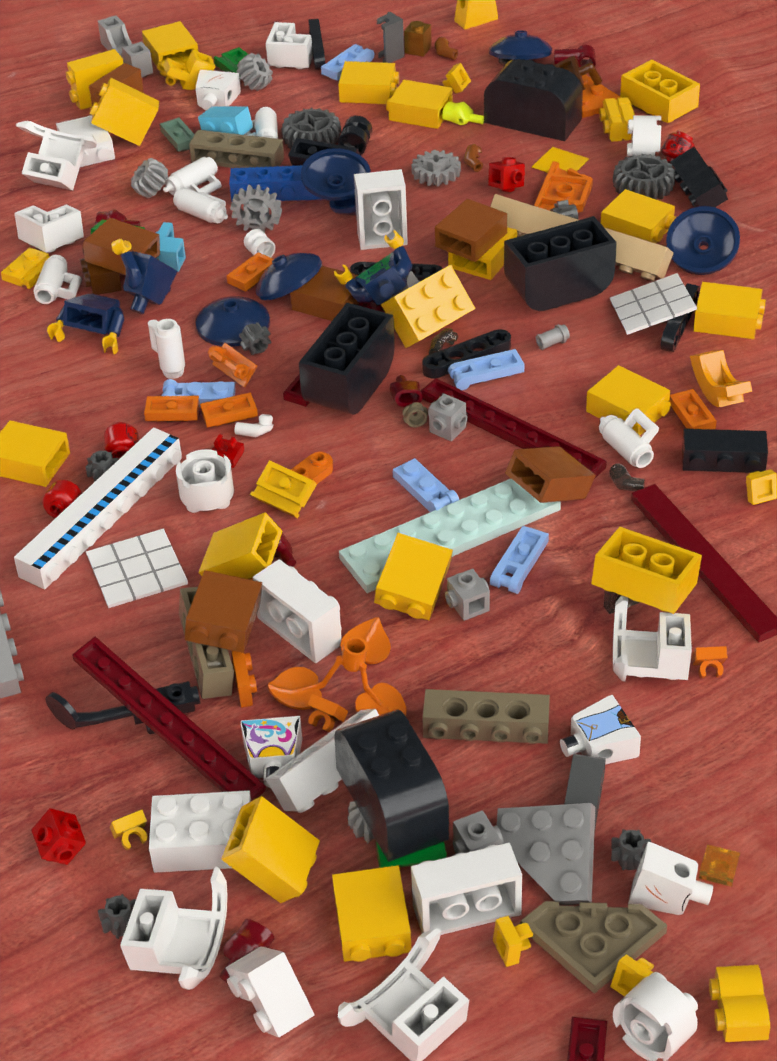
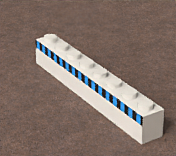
[14,427,182,590]

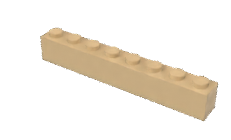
[490,194,673,281]

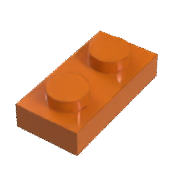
[226,252,274,292]
[669,389,717,429]
[200,392,258,428]
[144,396,200,422]
[231,650,257,708]

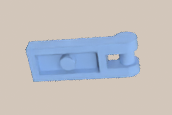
[321,44,374,80]
[448,349,525,390]
[162,379,236,404]
[393,458,459,512]
[490,526,549,594]

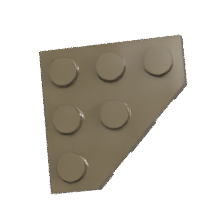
[521,901,667,994]

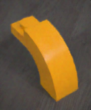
[690,350,752,407]

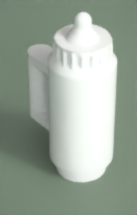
[244,107,278,139]
[163,157,222,195]
[173,188,228,224]
[34,255,82,304]
[148,319,185,379]
[599,409,659,468]

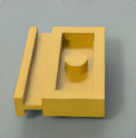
[1,247,50,289]
[250,460,317,519]

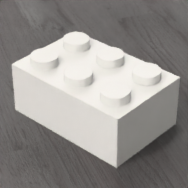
[354,169,408,250]
[252,559,342,663]
[149,791,251,873]
[411,842,522,935]

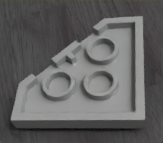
[497,803,595,905]

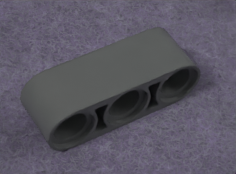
[564,754,606,834]

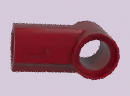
[554,45,596,67]

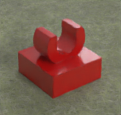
[212,434,245,468]

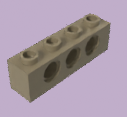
[189,130,284,168]
[179,587,234,699]
[422,689,550,744]

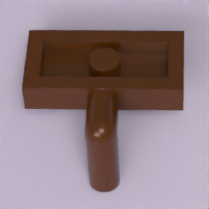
[555,55,602,90]

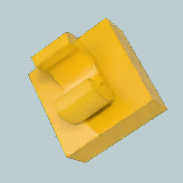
[442,63,471,94]
[746,469,777,505]
[110,810,147,850]
[493,916,533,967]
[610,954,654,997]

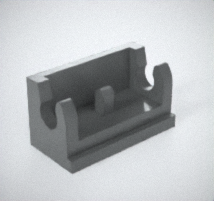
[377,12,404,63]

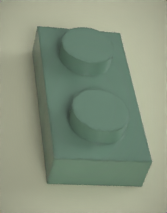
[159,118,195,152]

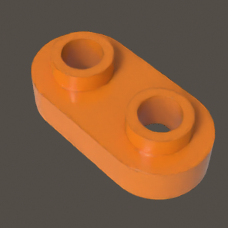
[291,452,333,484]

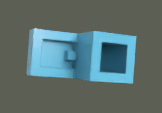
[156,222,186,272]

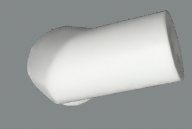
[235,414,274,437]

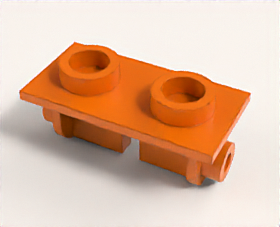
[208,342,258,388]

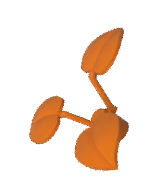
[268,617,407,716]

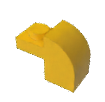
[163,50,215,90]

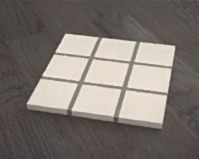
[610,273,697,335]
[86,529,188,608]

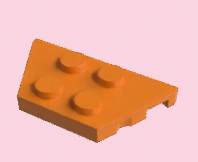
[582,74,622,118]
[534,161,593,212]

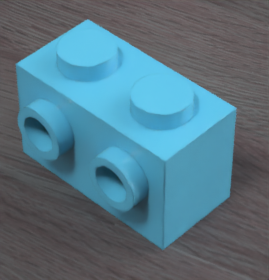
[198,106,253,135]

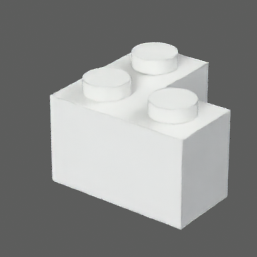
[266,22,313,69]
[14,204,84,253]
[226,946,315,1037]

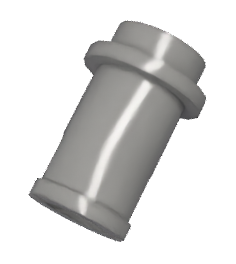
[536,324,570,350]

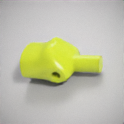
[442,101,484,125]

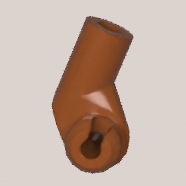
[435,37,458,60]
[463,144,483,172]

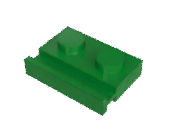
[214,47,248,77]

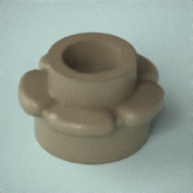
[402,402,428,427]

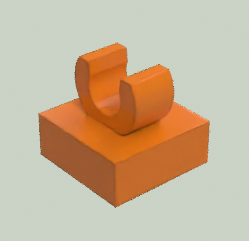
[692,646,728,678]
[307,694,348,732]

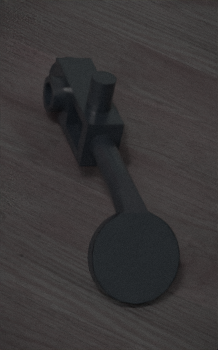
[45,681,200,734]

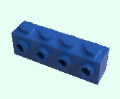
[229,165,322,203]

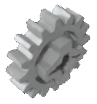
[411,150,461,186]
[230,185,282,233]

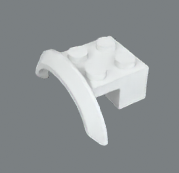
[16,121,97,191]
[613,595,692,681]
[120,866,227,990]
[338,929,469,1061]

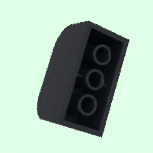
[484,59,583,141]
[504,216,617,311]
[299,303,395,415]
[334,709,449,862]

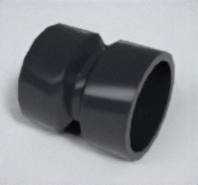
[338,115,372,155]

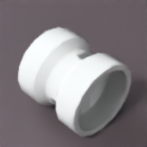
[244,229,276,258]

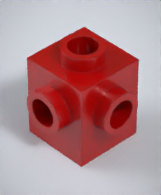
[488,157,525,192]
[31,808,86,865]

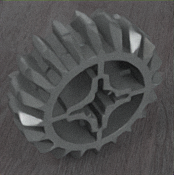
[282,108,341,149]
[613,154,675,199]

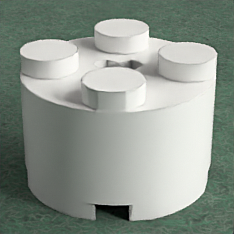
[627,115,661,157]
[176,449,234,513]
[613,972,698,1061]

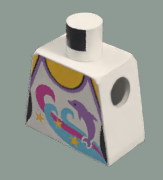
[241,716,302,788]

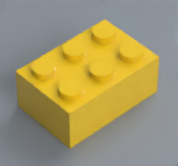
[620,59,700,123]
[381,265,476,348]
[591,527,702,614]

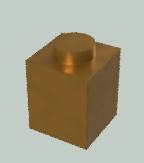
[404,21,432,57]

